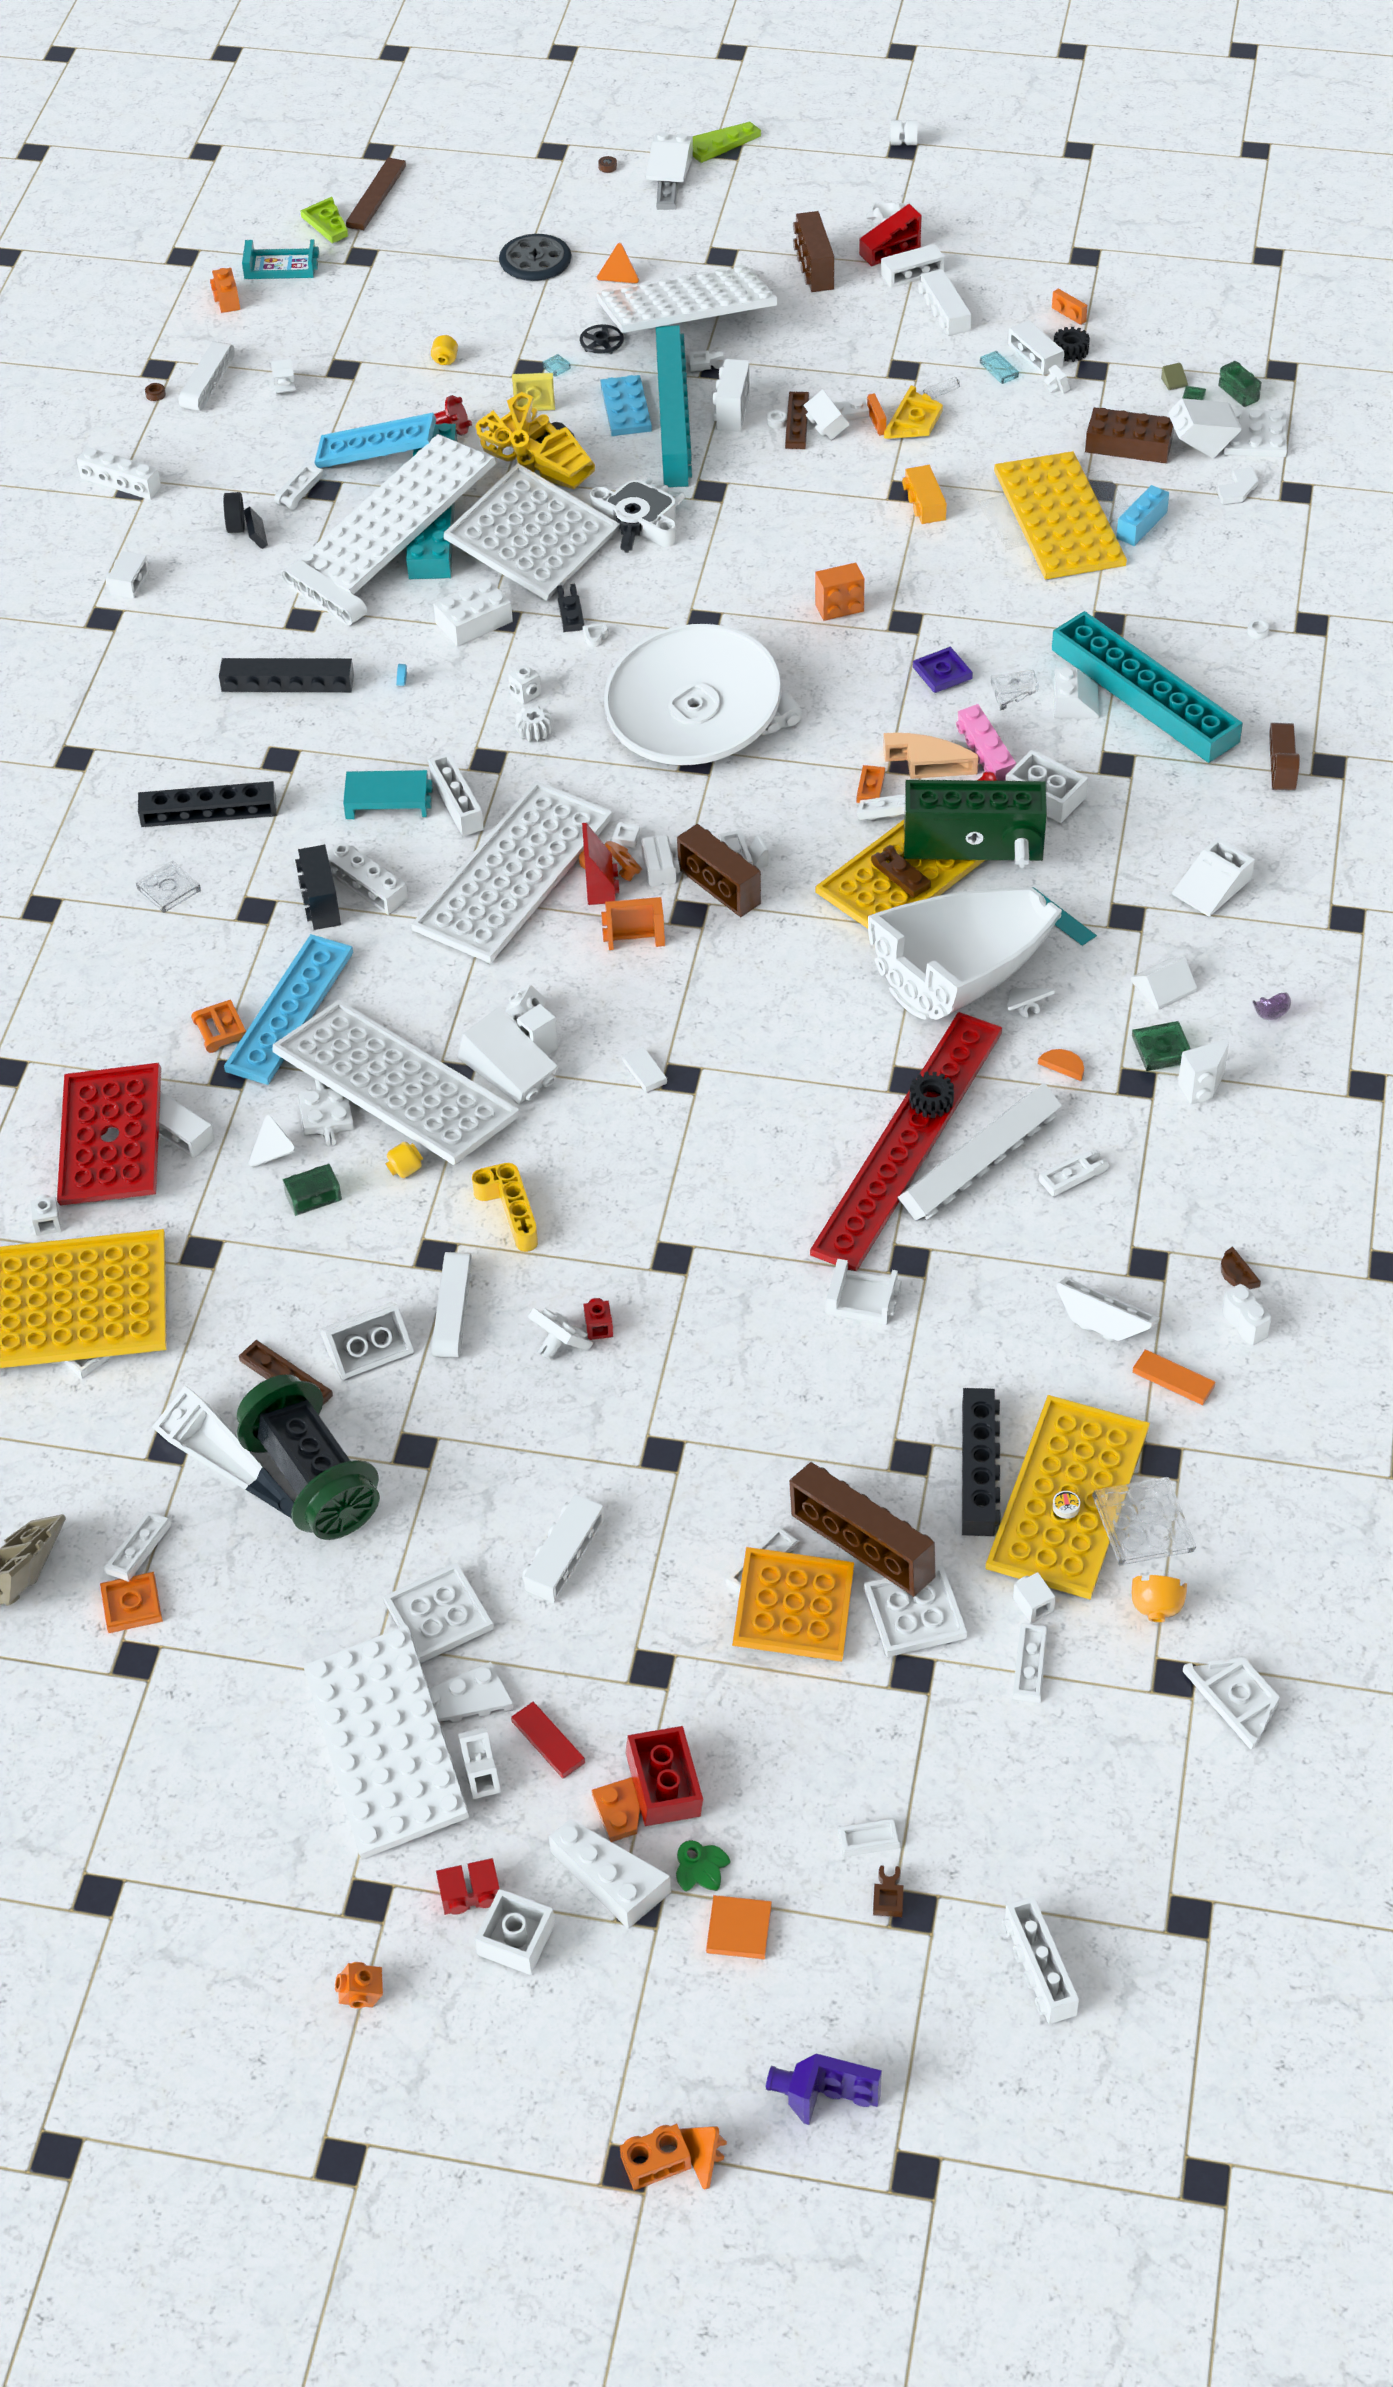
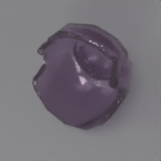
[1252,992,1291,1020]

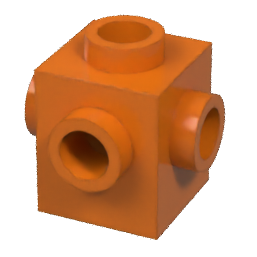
[335,1962,383,2008]

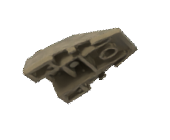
[0,1514,66,1606]

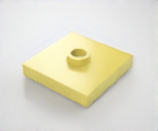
[512,373,555,411]

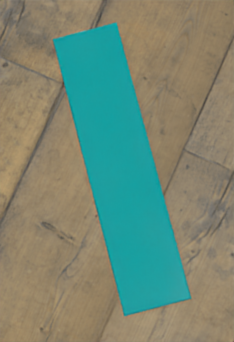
[1032,887,1097,946]

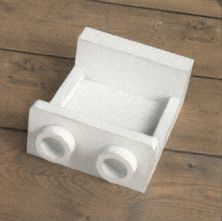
[826,1259,901,1325]

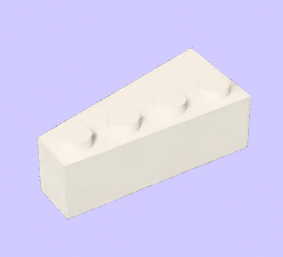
[549,1819,671,1929]

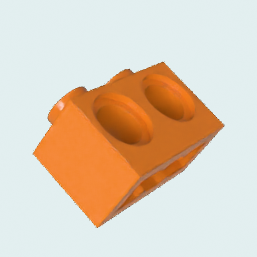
[620,2124,691,2191]

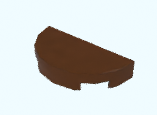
[1221,1246,1261,1289]

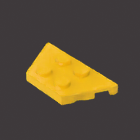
[884,385,943,439]

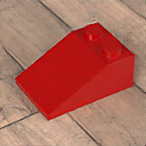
[582,823,619,905]

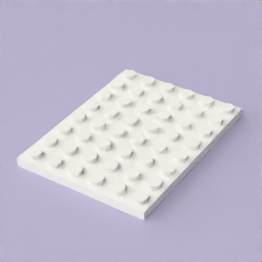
[597,265,777,333]

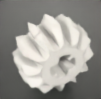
[515,706,553,742]

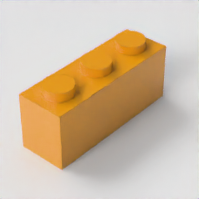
[902,464,947,524]

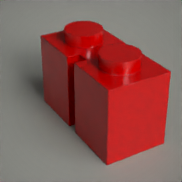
[436,1858,500,1915]

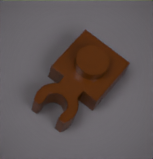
[873,1865,904,1917]

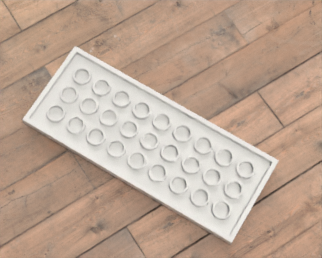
[300,434,496,594]
[412,781,613,963]
[273,1000,519,1165]

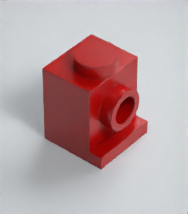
[583,1298,613,1340]

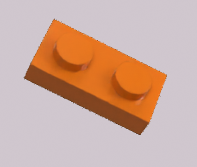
[1052,288,1088,325]
[856,765,885,803]

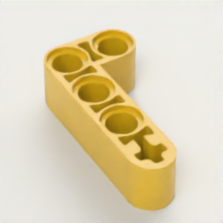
[472,1163,538,1252]

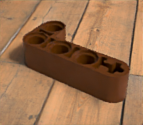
[1269,723,1300,791]

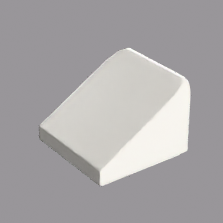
[748,834,769,868]

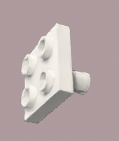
[528,1308,593,1360]

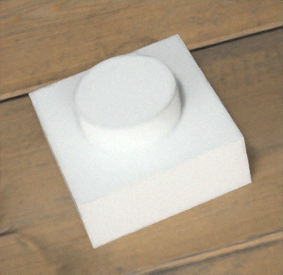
[612,822,640,848]

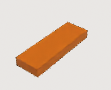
[1132,1349,1215,1405]

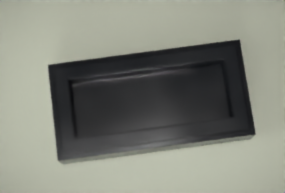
[244,506,268,549]

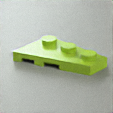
[300,196,348,243]

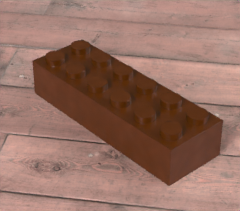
[789,1462,936,1597]

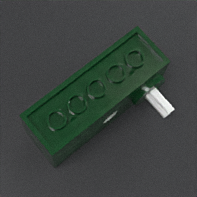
[904,780,1047,868]

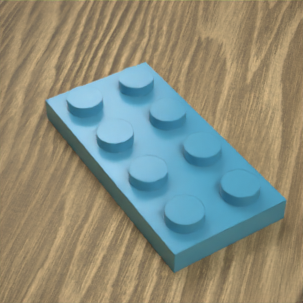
[600,375,652,436]

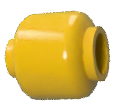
[431,335,458,365]
[385,1142,423,1178]

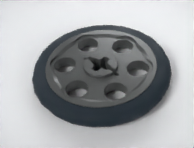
[499,233,572,281]

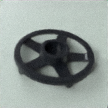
[579,324,624,354]

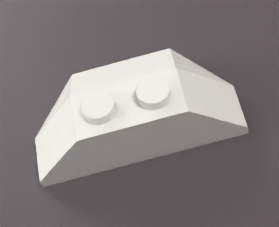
[1056,1277,1160,1341]

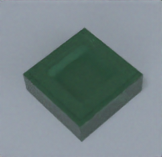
[1182,386,1206,400]

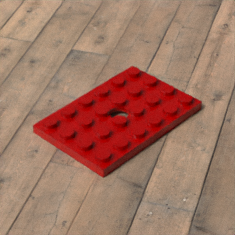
[57,1063,161,1206]

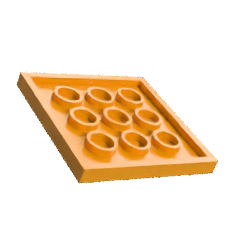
[732,1547,854,1662]

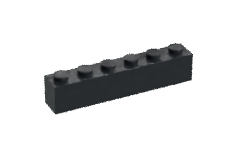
[219,658,354,693]

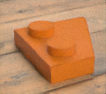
[592,1777,641,1842]

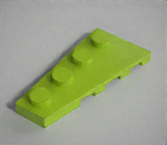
[693,121,761,163]

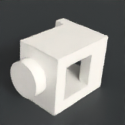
[30,1194,61,1236]

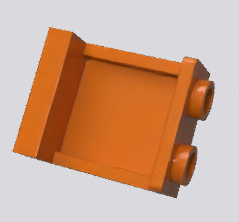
[601,897,665,950]

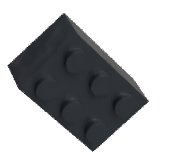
[295,844,341,930]

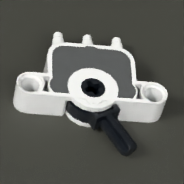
[590,477,685,553]

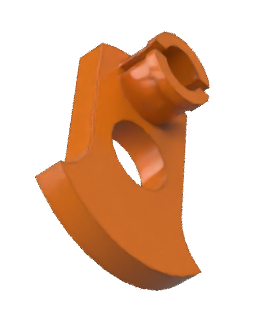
[604,841,642,881]

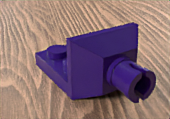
[766,2053,882,2125]

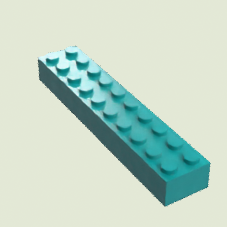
[656,325,692,487]
[406,423,458,579]
[1052,611,1243,763]

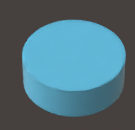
[396,664,407,686]

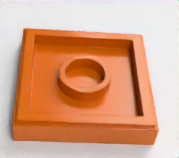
[100,1572,163,1633]
[706,1895,772,1959]

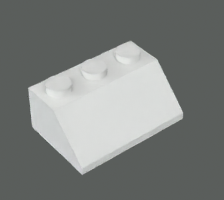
[320,1302,414,1380]

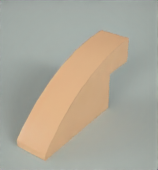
[883,733,978,779]

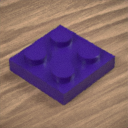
[913,646,973,693]

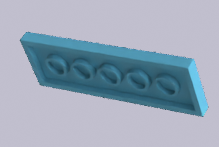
[314,413,436,468]

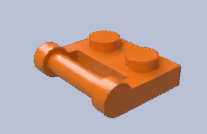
[191,999,246,1053]

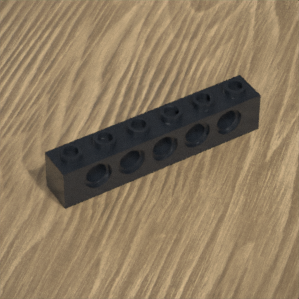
[138,781,277,827]
[962,1388,1001,1536]

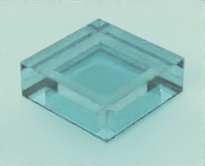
[542,354,571,377]

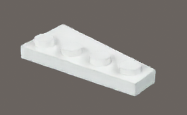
[429,1662,514,1723]

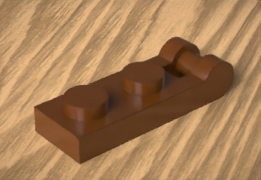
[871,845,931,898]

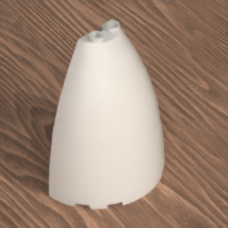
[868,887,1062,1020]

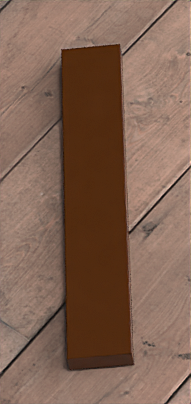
[346,157,406,231]

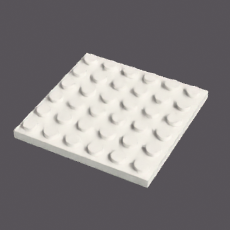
[444,463,620,601]

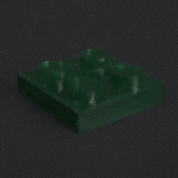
[1132,1021,1191,1071]

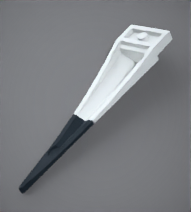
[153,1386,294,1519]

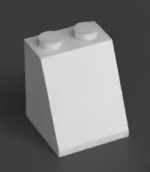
[1168,398,1242,459]

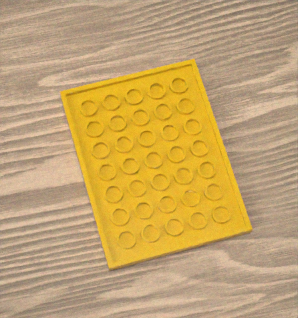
[0,1229,167,1368]

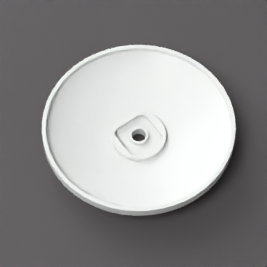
[604,624,781,765]

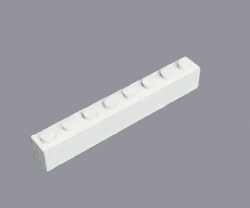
[898,1082,1062,1221]

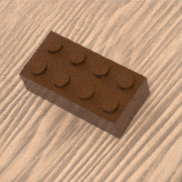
[793,211,834,292]
[1085,407,1174,464]
[677,823,761,918]

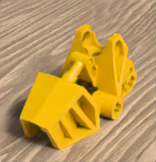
[475,392,595,489]

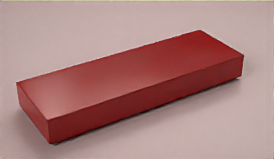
[511,1701,585,1779]

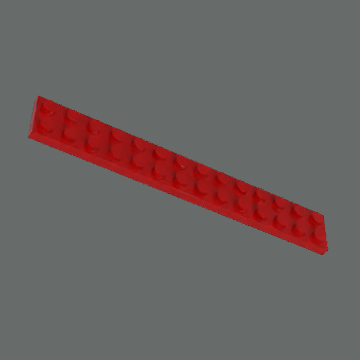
[810,1012,1002,1272]

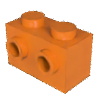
[210,268,240,313]

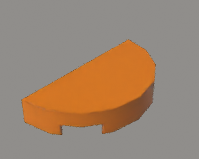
[1038,1049,1084,1081]

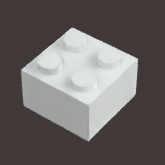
[475,1889,555,1975]

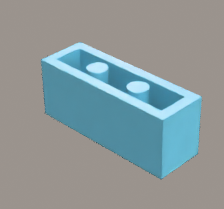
[1116,485,1169,546]

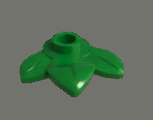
[676,1840,731,1892]

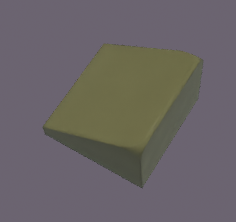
[1161,363,1188,390]

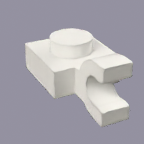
[689,350,724,371]

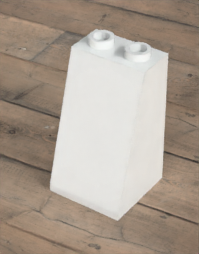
[457,1007,558,1105]

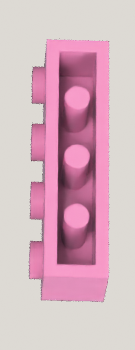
[956,704,1016,781]

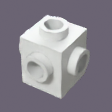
[508,664,541,705]
[505,985,547,1023]

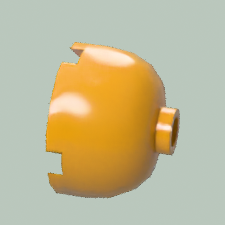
[1132,1575,1187,1622]

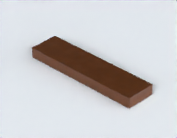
[785,391,809,449]
[239,1340,333,1405]

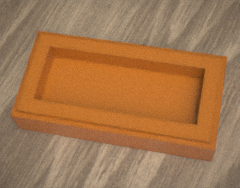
[867,393,887,436]

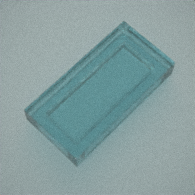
[980,350,1019,384]

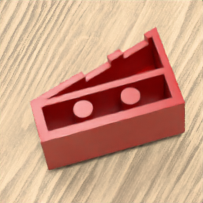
[859,204,922,267]

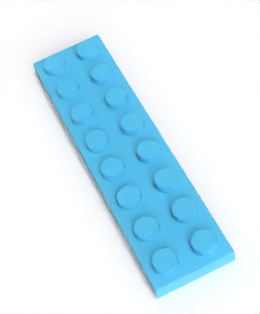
[224,934,353,1085]

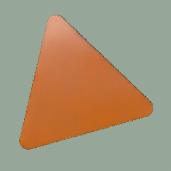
[597,243,639,283]
[680,2126,727,2189]

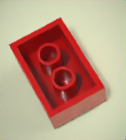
[625,1726,703,1827]

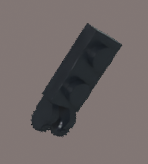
[557,584,585,633]

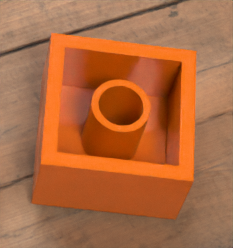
[815,562,865,621]

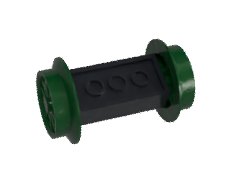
[237,1374,380,1540]

